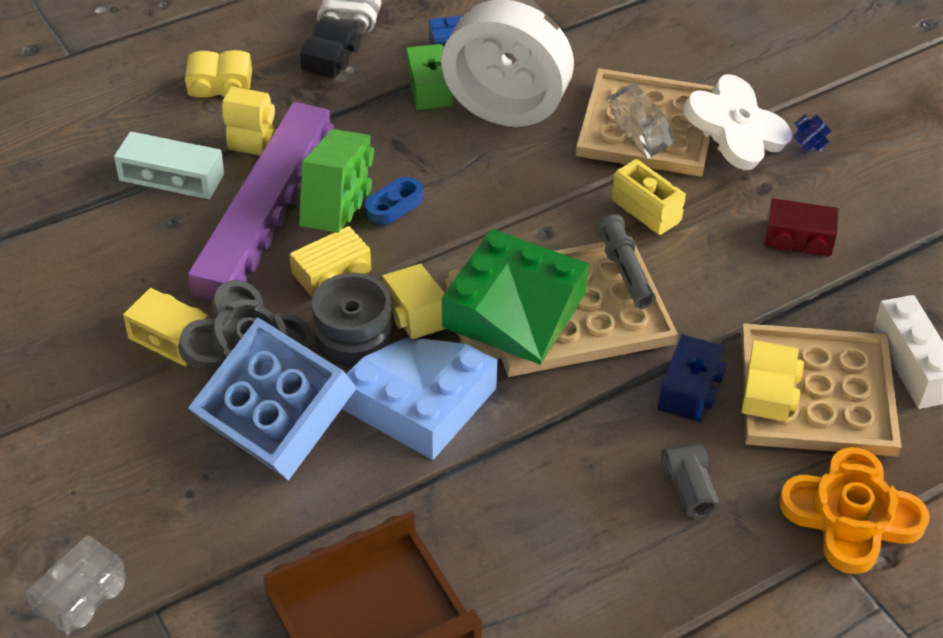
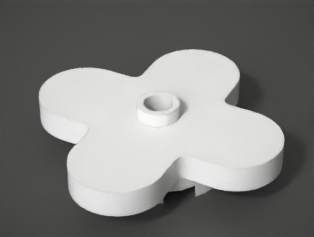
[683,75,792,170]

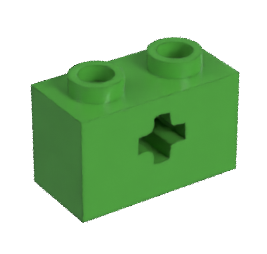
[406,44,453,110]

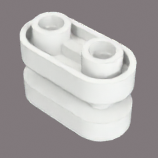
[317,0,381,34]

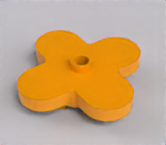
[779,447,929,574]

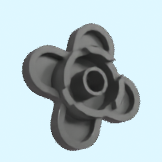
[178,280,312,370]

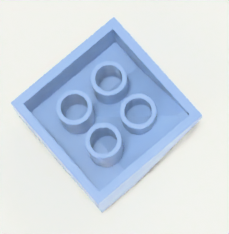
[188,317,357,481]
[342,337,497,460]

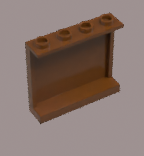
[263,511,482,638]

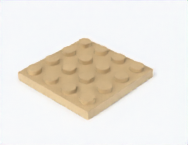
[576,68,714,177]
[741,323,901,457]

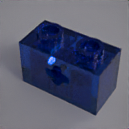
[657,334,727,422]

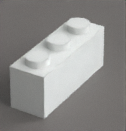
[872,295,943,409]

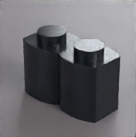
[300,17,361,78]

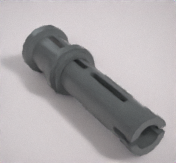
[595,214,656,309]

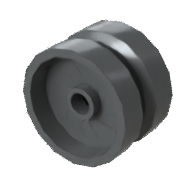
[311,272,393,365]

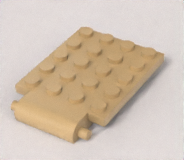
[441,242,678,377]

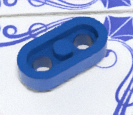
[365,177,423,225]

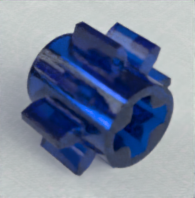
[792,114,832,153]

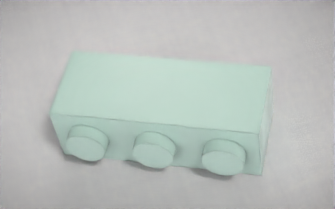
[114,131,224,199]

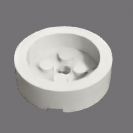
[441,0,574,127]

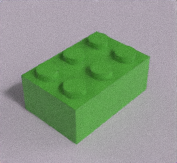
[299,129,374,233]

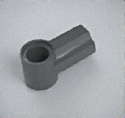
[661,443,720,520]

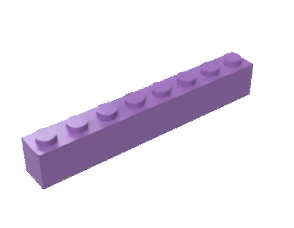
[188,102,334,303]

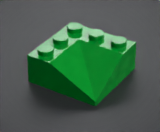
[442,228,589,365]

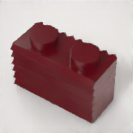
[764,198,839,257]

